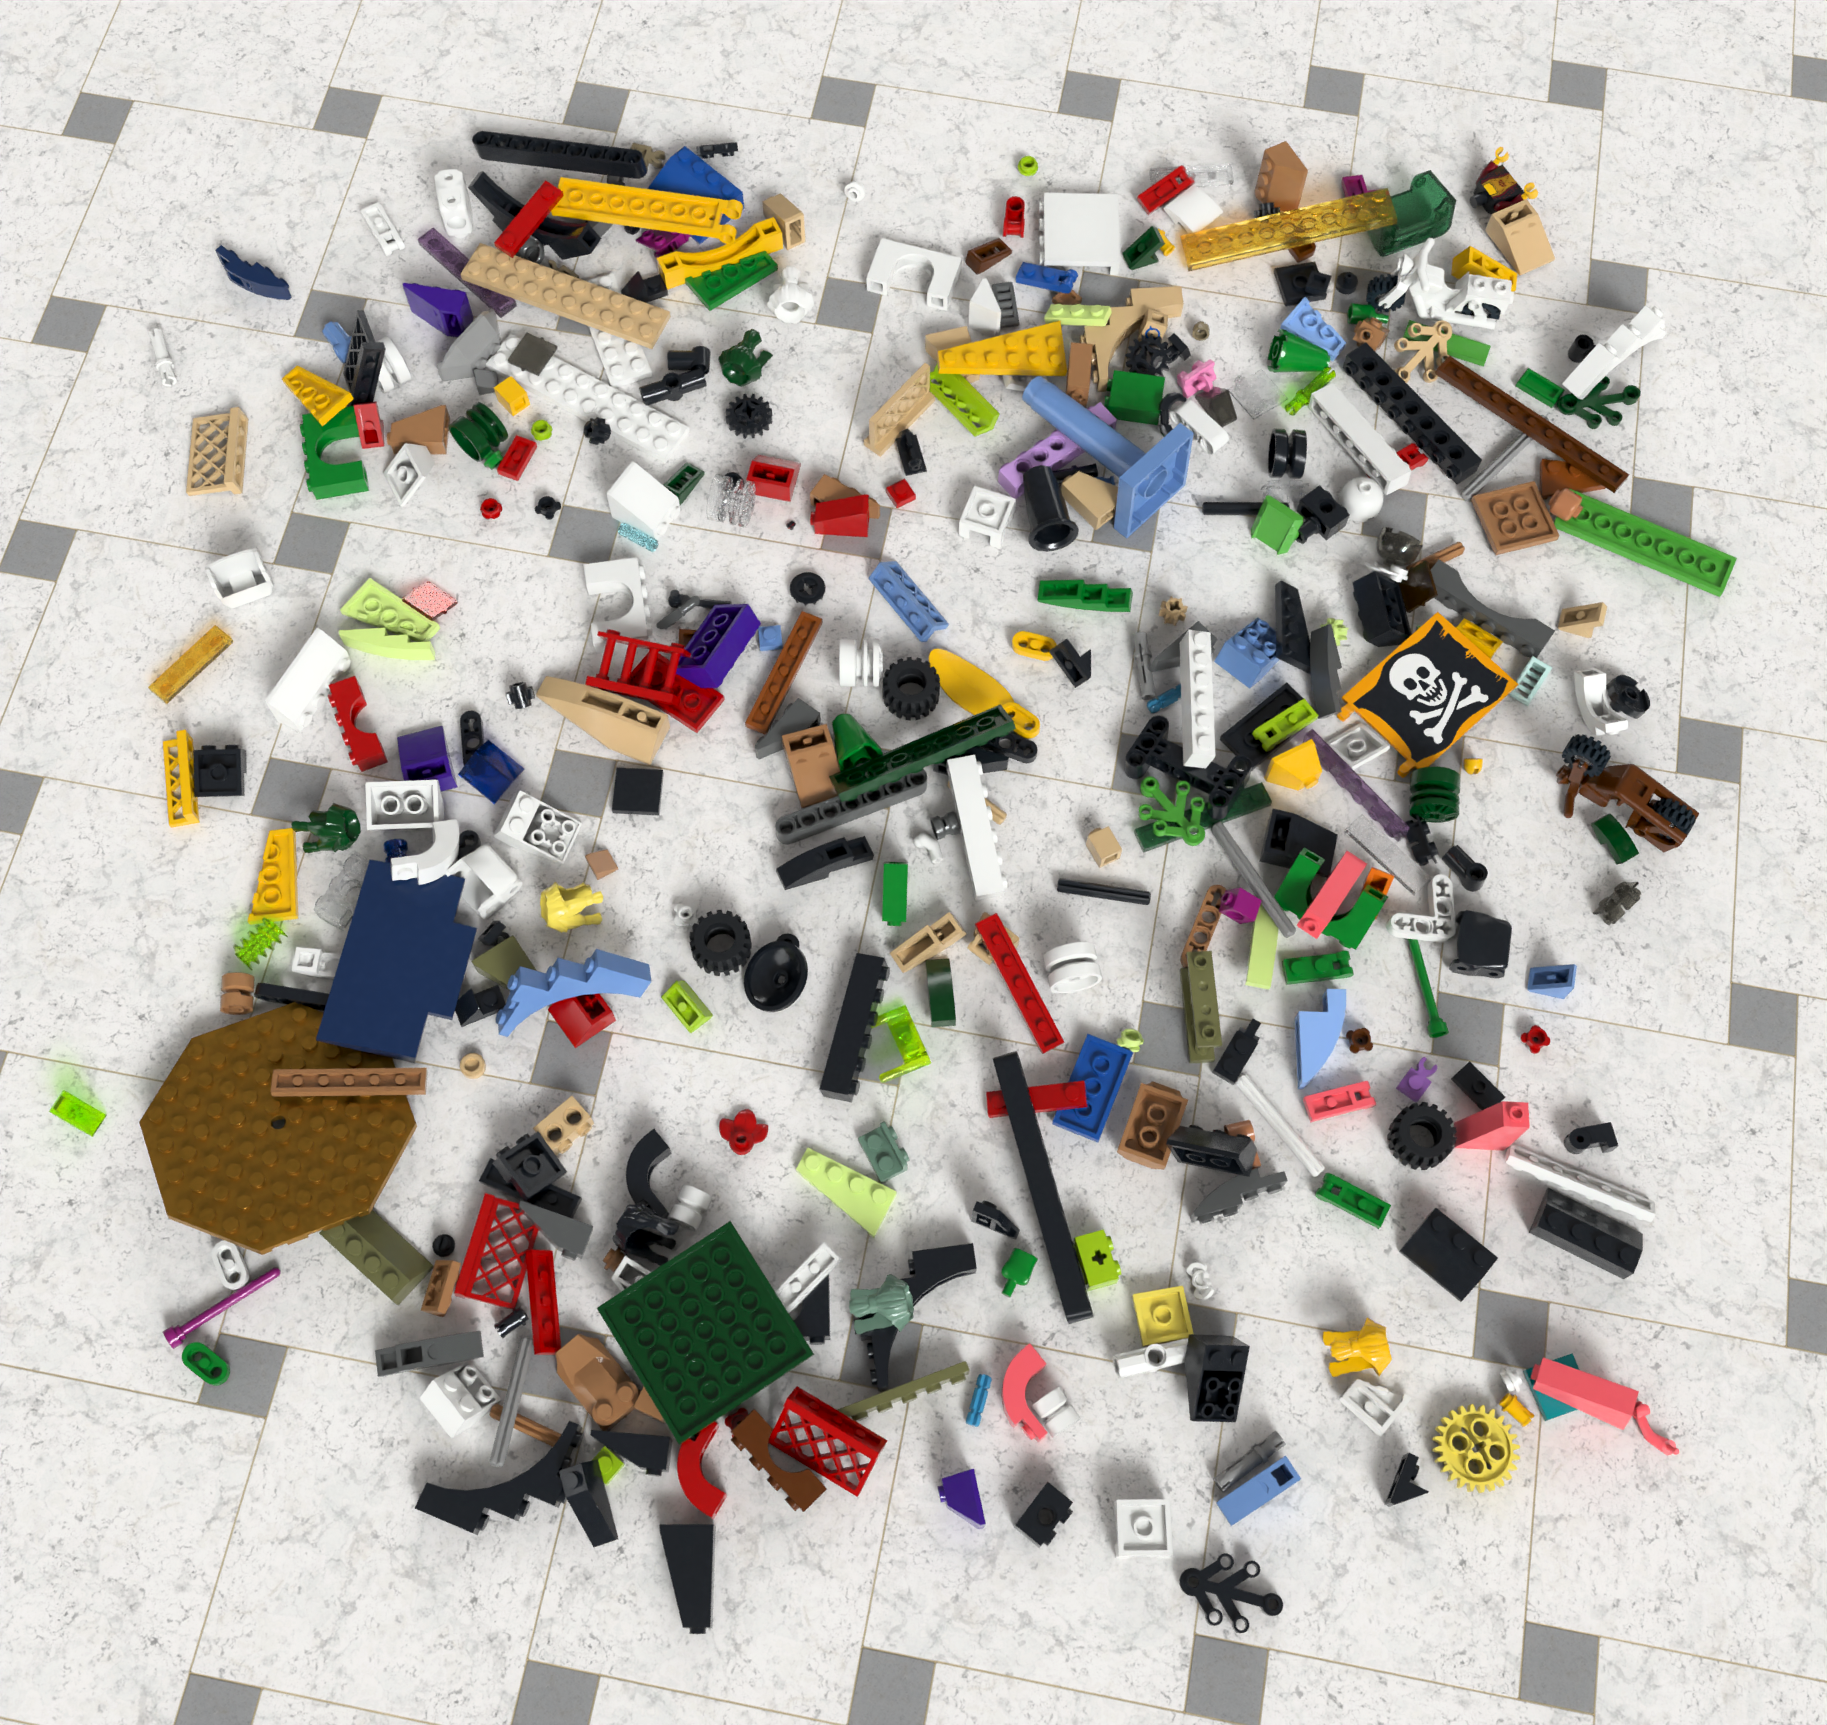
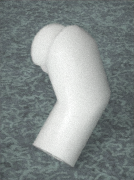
[914,833,943,863]

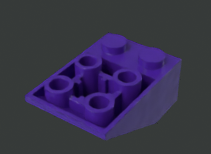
[402,283,474,338]
[397,726,457,792]

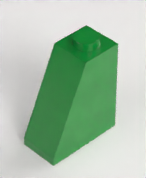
[882,862,908,926]

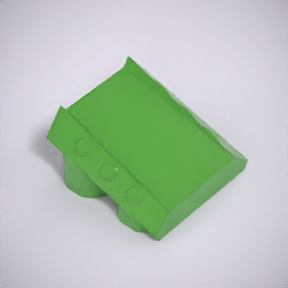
[1251,495,1303,555]

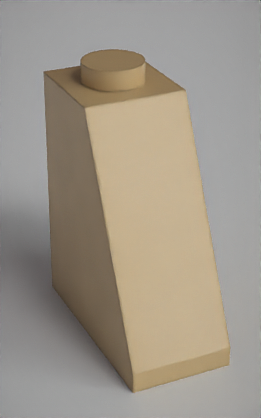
[762,193,805,250]
[925,326,980,383]
[1061,471,1118,530]

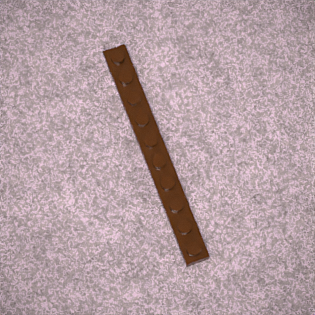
[1435,356,1629,494]

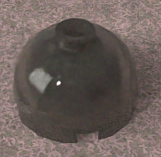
[1376,527,1423,567]

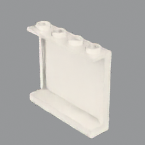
[1039,193,1120,275]

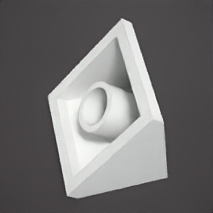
[968,278,1001,337]

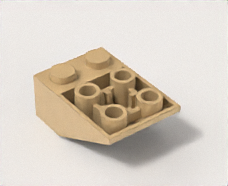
[1485,199,1555,276]

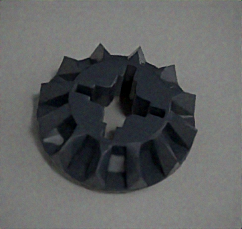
[790,572,826,606]

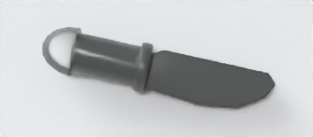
[656,596,700,629]

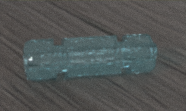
[618,523,659,552]

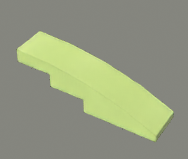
[339,628,435,660]
[1245,904,1279,990]

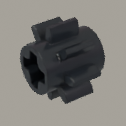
[1254,202,1281,226]
[584,417,611,445]
[506,682,535,709]

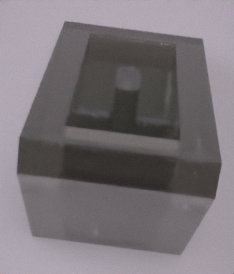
[1195,386,1237,427]

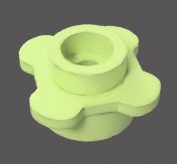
[1117,1029,1144,1052]

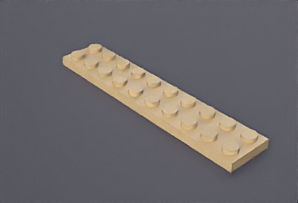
[460,243,671,349]

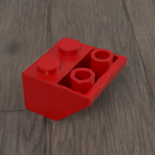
[746,455,801,502]
[548,994,616,1048]

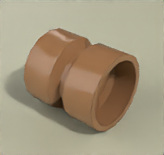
[220,972,255,1015]

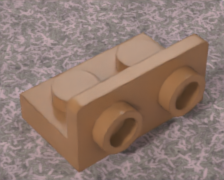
[421,1260,461,1317]

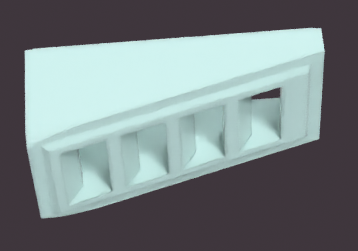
[1508,656,1552,706]

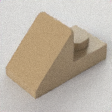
[1558,602,1607,638]

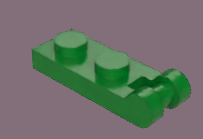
[1282,951,1354,985]
[1315,1173,1391,1229]

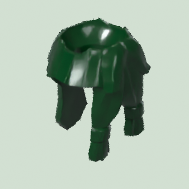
[718,329,773,387]
[291,803,361,853]

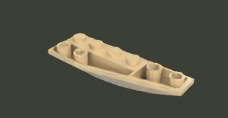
[536,676,670,765]

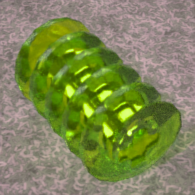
[233,917,288,971]

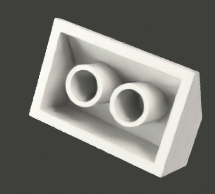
[366,780,444,831]

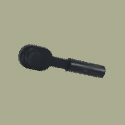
[668,590,732,609]

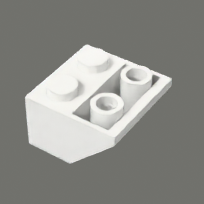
[420,1361,501,1439]

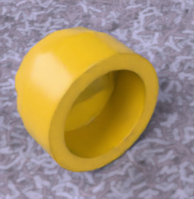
[1463,758,1483,775]

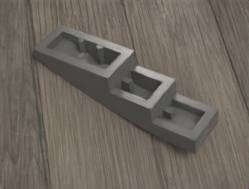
[1310,624,1342,719]

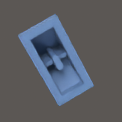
[1527,964,1577,999]

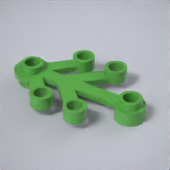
[1138,777,1205,846]

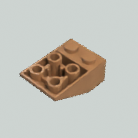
[782,724,840,808]

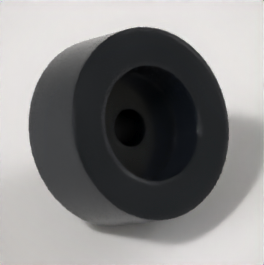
[1335,272,1358,295]

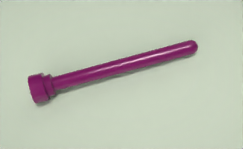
[163,1267,281,1349]

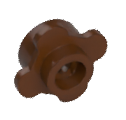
[1346,1028,1373,1054]

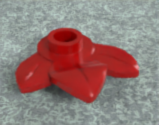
[719,1109,768,1155]

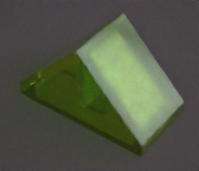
[49,1090,107,1137]

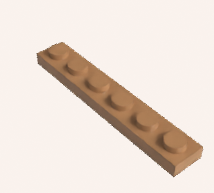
[271,1068,428,1097]

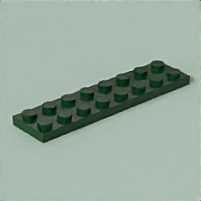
[829,705,1016,802]

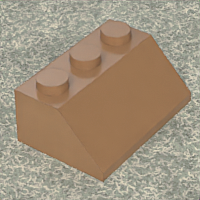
[1255,141,1308,214]

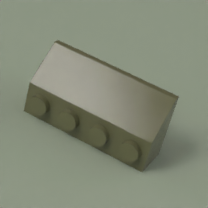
[319,1210,434,1305]

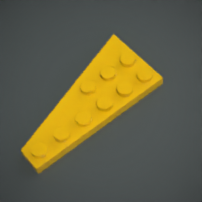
[937,321,1067,376]

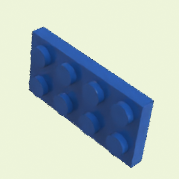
[1052,1034,1133,1143]

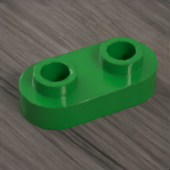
[182,1342,230,1386]

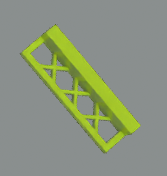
[929,363,1000,437]

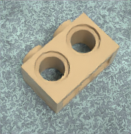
[533,1096,594,1155]

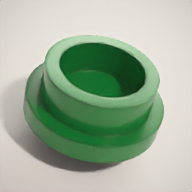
[483,450,503,470]

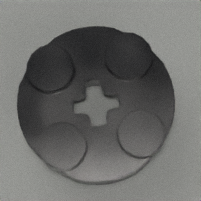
[1606,675,1650,719]

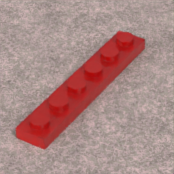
[975,913,1065,1054]

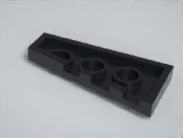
[1275,580,1311,674]

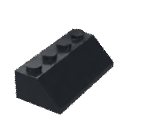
[1529,1188,1643,1279]

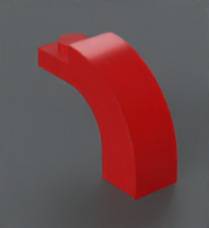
[677,1422,727,1520]

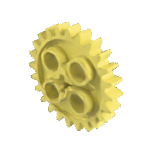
[1432,1404,1520,1493]

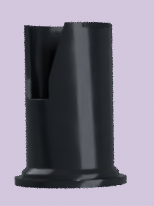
[1023,465,1079,552]

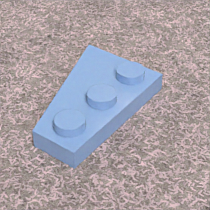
[1280,297,1346,361]

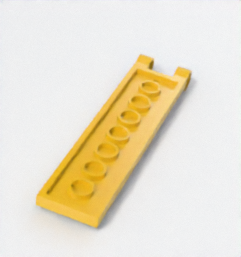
[551,177,743,244]

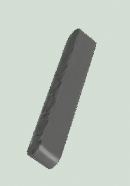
[775,769,928,845]

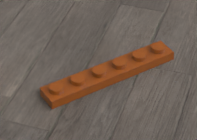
[745,611,823,735]

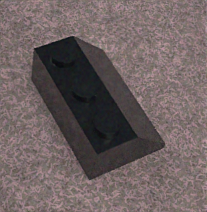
[1352,571,1412,647]
[1166,1125,1257,1177]
[1399,1208,1498,1302]

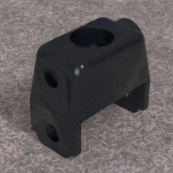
[1449,910,1512,978]

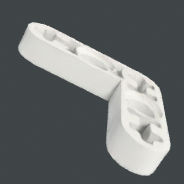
[1386,874,1456,942]

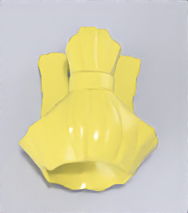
[540,882,603,933]

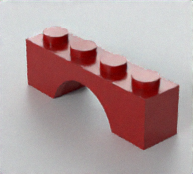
[328,676,388,772]

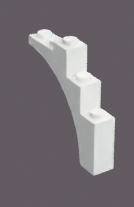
[1562,305,1667,400]

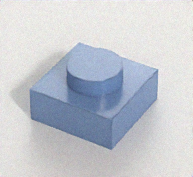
[758,625,783,651]

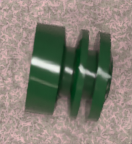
[449,402,508,462]
[1409,766,1461,823]

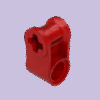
[1003,196,1025,238]

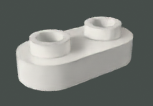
[211,1240,249,1290]

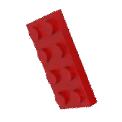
[629,652,725,733]

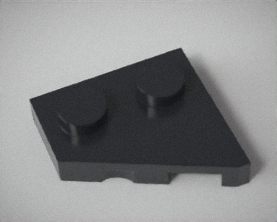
[696,142,738,159]
[971,1201,1020,1240]

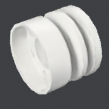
[840,639,883,687]

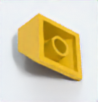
[1264,739,1322,790]

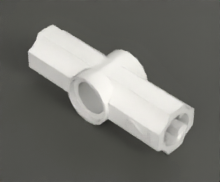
[1113,1338,1188,1378]

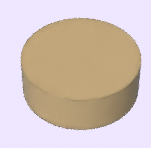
[460,1053,486,1079]

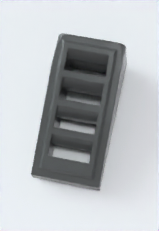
[992,282,1019,328]

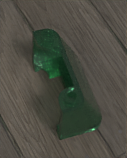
[1356,170,1456,257]

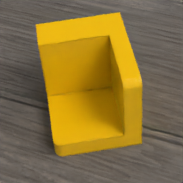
[494,376,530,416]

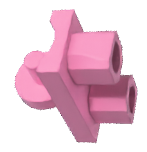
[1177,359,1216,398]

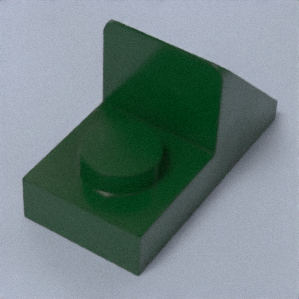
[1122,226,1165,270]

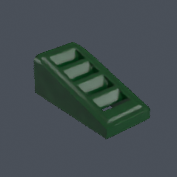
[663,462,705,505]

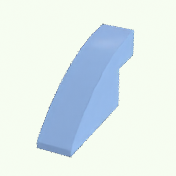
[1294,989,1346,1089]

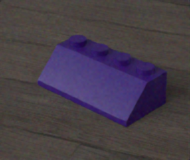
[676,604,761,688]

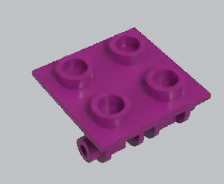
[636,229,690,259]

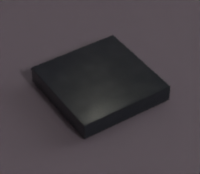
[1274,261,1327,307]
[612,768,664,816]

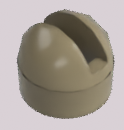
[1192,321,1210,341]

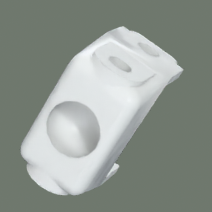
[434,169,473,238]
[205,548,274,609]
[446,845,522,920]

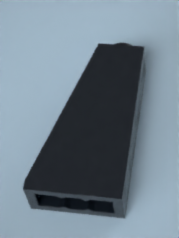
[659,1524,716,1634]

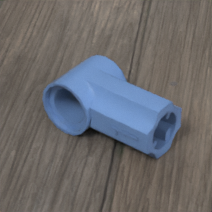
[322,321,351,364]

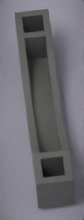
[1431,560,1555,658]

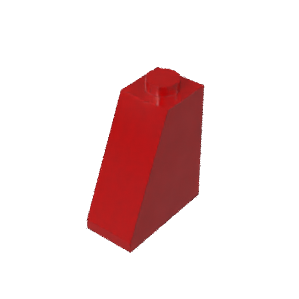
[810,494,869,537]

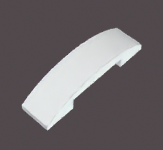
[292,947,341,979]

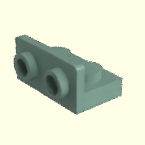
[858,1121,910,1183]

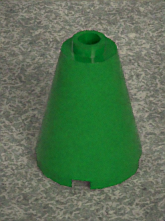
[1268,329,1330,373]
[832,714,883,771]

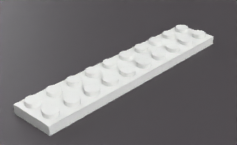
[486,334,689,463]

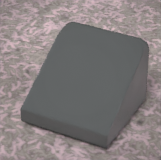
[473,369,499,395]

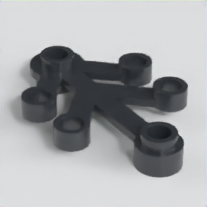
[1179,1553,1283,1633]

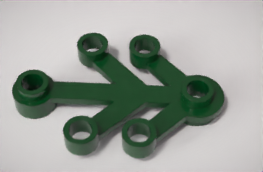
[1557,376,1641,429]

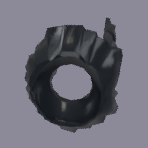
[612,1204,679,1266]

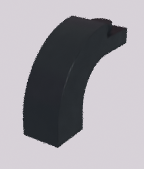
[626,1129,672,1219]

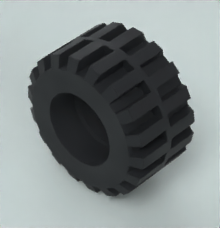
[882,657,940,721]
[689,910,752,976]
[1387,1102,1457,1170]

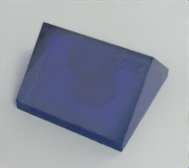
[458,739,525,804]

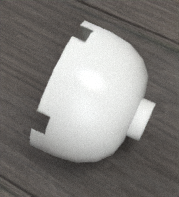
[1338,476,1384,522]

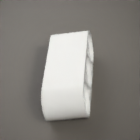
[1170,399,1229,455]

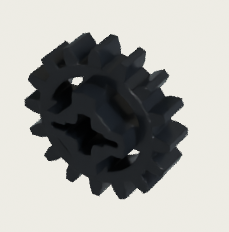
[1125,334,1172,377]
[726,394,773,439]

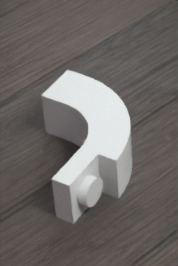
[1574,668,1628,736]
[391,819,459,885]

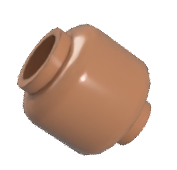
[1548,488,1584,521]

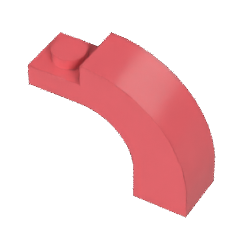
[1002,1343,1048,1442]

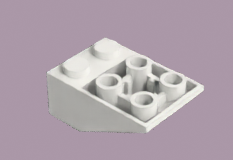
[493,790,582,865]

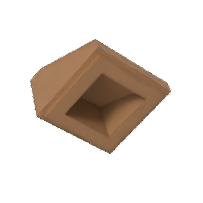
[585,849,618,880]

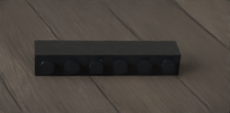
[819,953,890,1102]

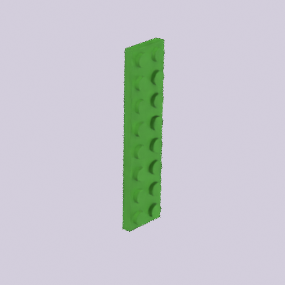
[1554,488,1737,597]

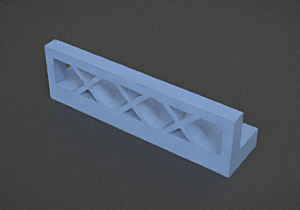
[868,561,949,642]

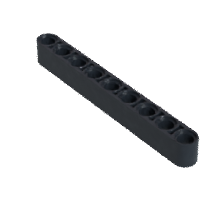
[472,131,648,179]

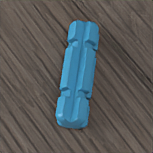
[1147,684,1181,714]
[966,1374,992,1427]

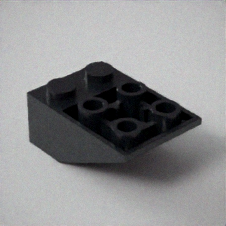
[1259,809,1338,878]
[1185,1334,1250,1422]

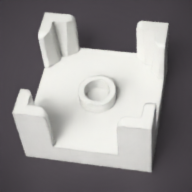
[959,486,1016,549]
[1113,1499,1173,1558]

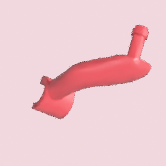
[1632,1401,1679,1455]

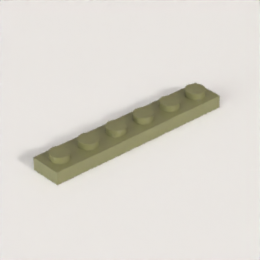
[837,1361,970,1422]

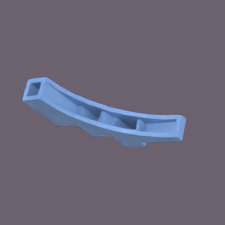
[496,949,652,1037]

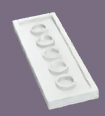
[587,273,652,388]

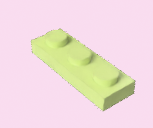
[1044,304,1112,326]

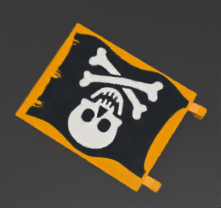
[1337,612,1519,778]

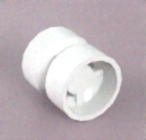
[668,1185,712,1232]
[1032,1387,1081,1438]

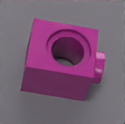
[1219,887,1262,924]

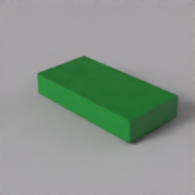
[1515,368,1565,408]

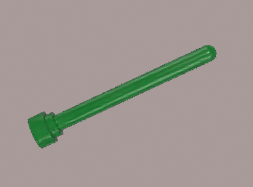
[1408,939,1449,1038]

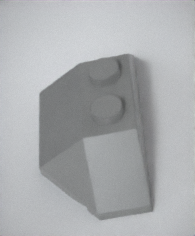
[437,308,501,381]

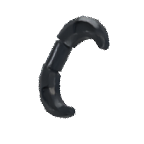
[1158,392,1187,437]

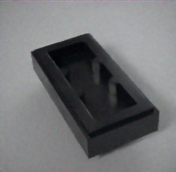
[1451,1062,1505,1110]

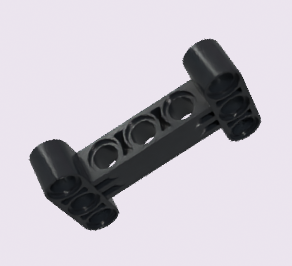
[1125,715,1252,820]

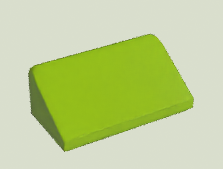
[661,980,713,1033]

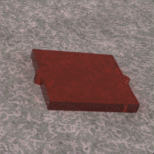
[402,581,458,621]

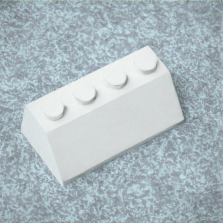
[265,628,351,733]

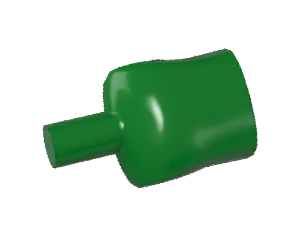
[1347,303,1389,325]
[1001,1248,1038,1298]

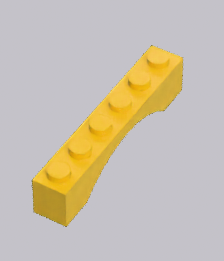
[657,217,783,290]

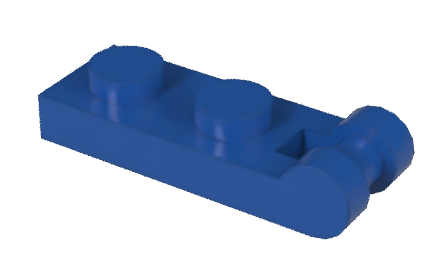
[1016,262,1078,294]

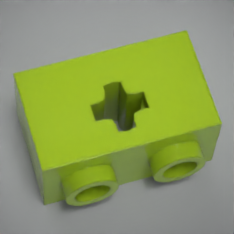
[1073,1229,1121,1292]

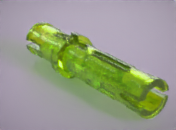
[1285,366,1336,416]

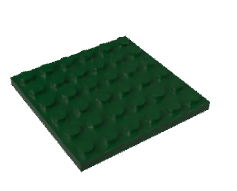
[597,1221,814,1445]

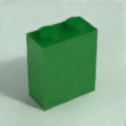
[1104,370,1165,425]

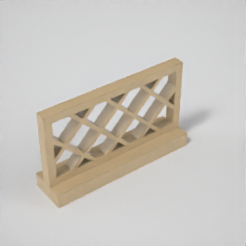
[864,363,935,457]
[186,407,249,496]

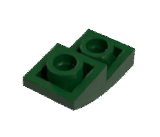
[1591,813,1639,865]

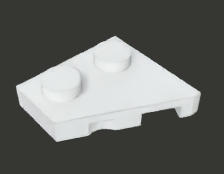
[1339,1379,1411,1437]

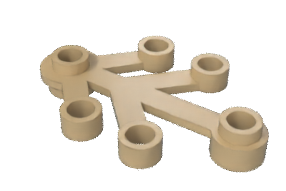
[1394,320,1452,383]

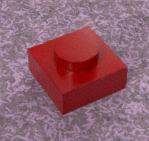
[886,479,916,508]

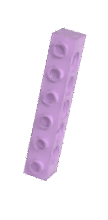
[998,402,1117,499]

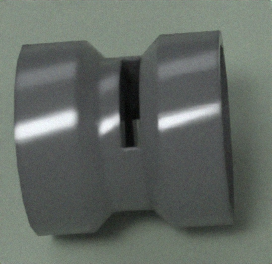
[930,811,960,840]

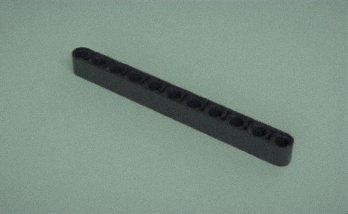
[993,1051,1094,1324]

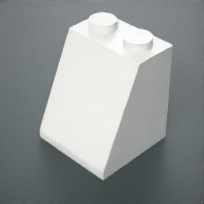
[607,461,681,541]

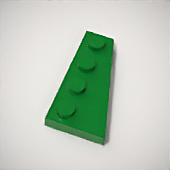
[685,251,778,311]

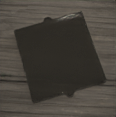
[507,333,558,376]

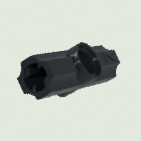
[639,368,707,406]

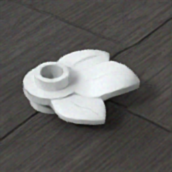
[1365,561,1408,583]

